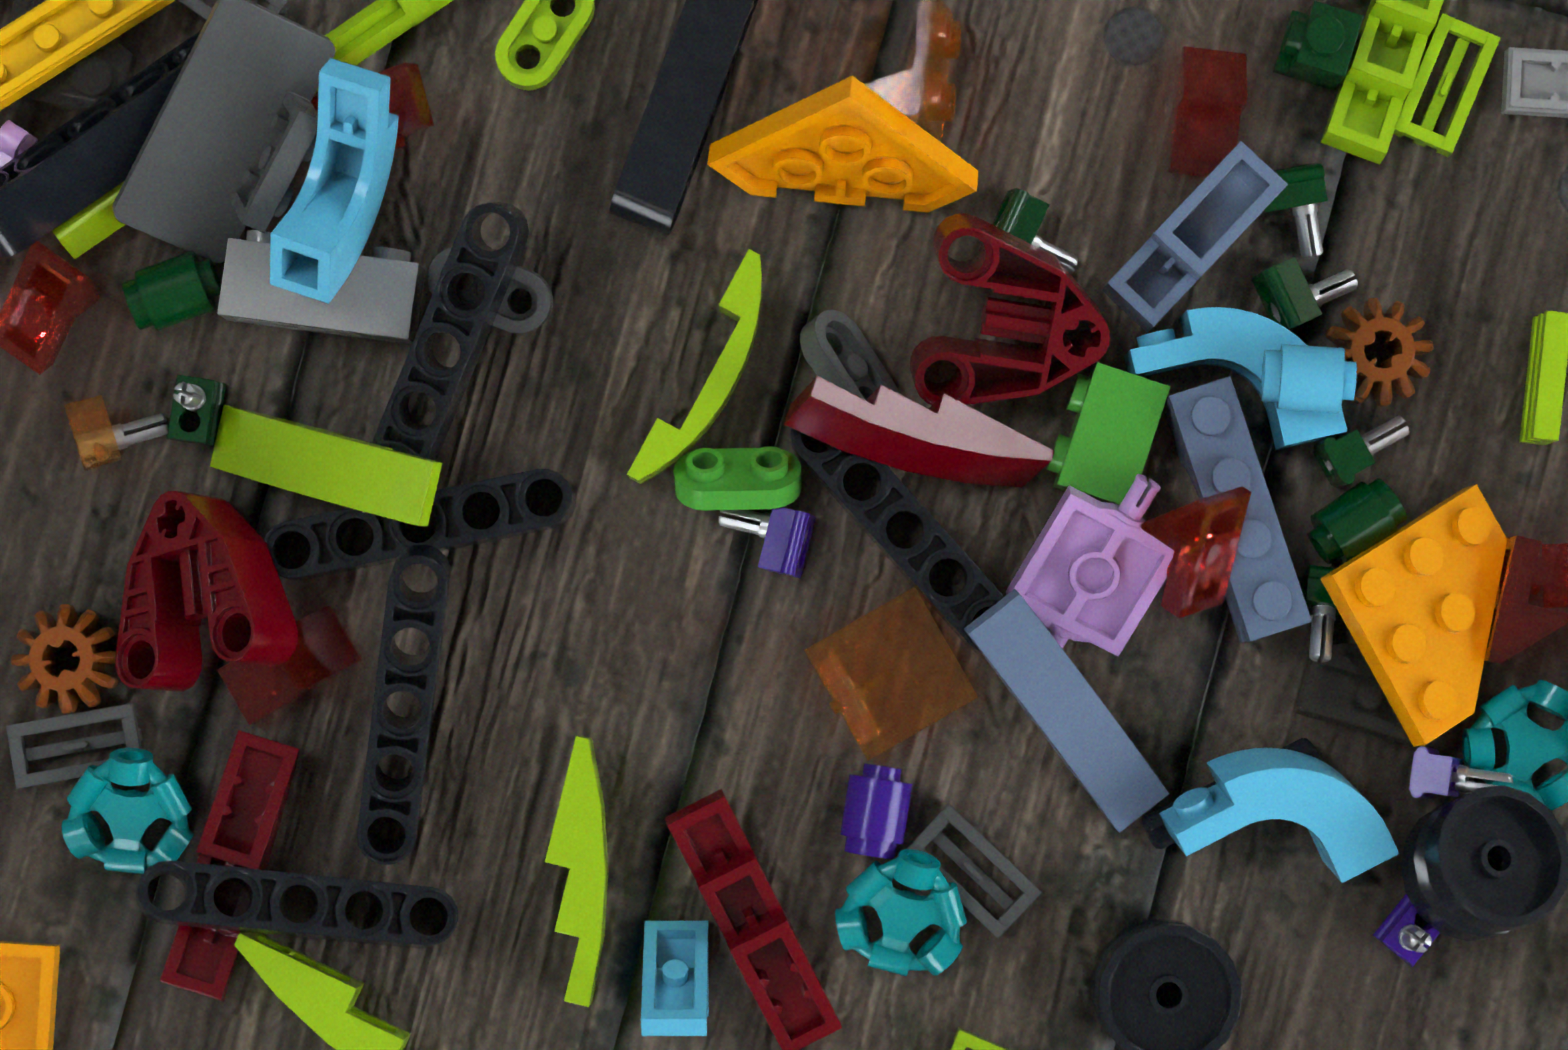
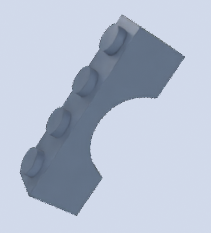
[1163,376,1312,643]

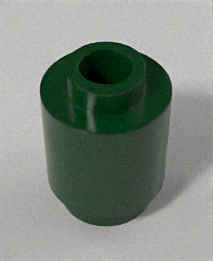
[122,250,221,331]
[1307,478,1407,565]

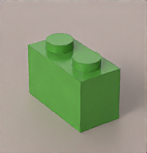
[1046,362,1171,505]

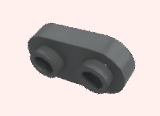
[427,247,553,333]
[800,310,899,400]

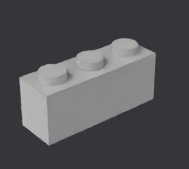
[217,230,425,345]

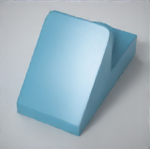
[641,921,709,1036]

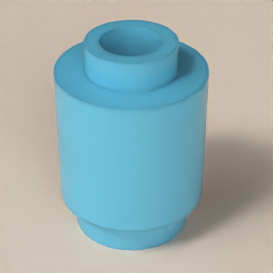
[1261,344,1357,413]

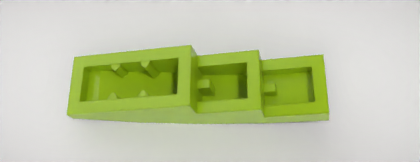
[1321,0,1444,165]
[210,405,442,526]
[545,735,609,1007]
[234,932,411,1050]

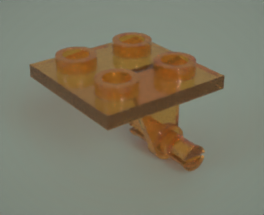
[865,0,961,139]
[804,587,978,761]

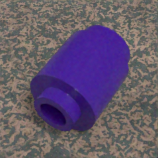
[840,763,913,859]

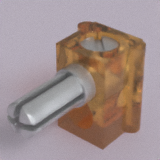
[64,395,169,471]

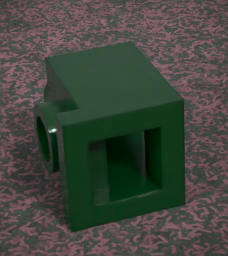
[1273,1,1364,90]

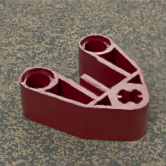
[910,213,1110,405]
[115,491,298,692]

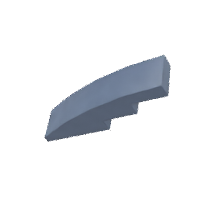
[964,589,1169,833]

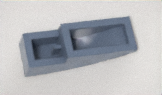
[1102,141,1288,333]

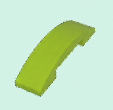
[627,249,762,484]

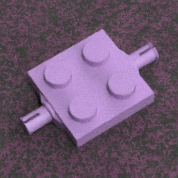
[1006,474,1183,657]

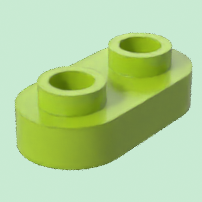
[495,0,595,90]

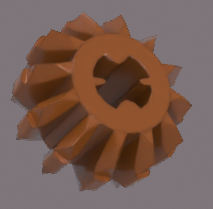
[1325,298,1434,407]
[11,604,119,713]

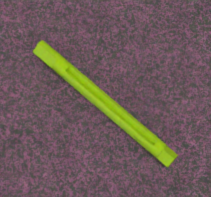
[52,0,453,260]

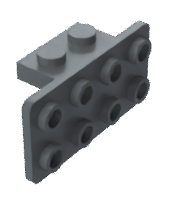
[112,0,335,263]

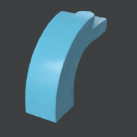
[270,58,399,304]
[1124,307,1347,450]
[1159,748,1399,883]

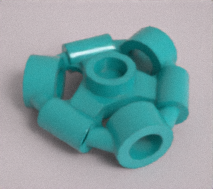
[1462,679,1568,811]
[61,748,195,874]
[835,849,967,977]

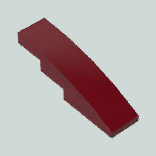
[784,376,1055,488]
[160,730,300,1002]
[665,789,843,1050]

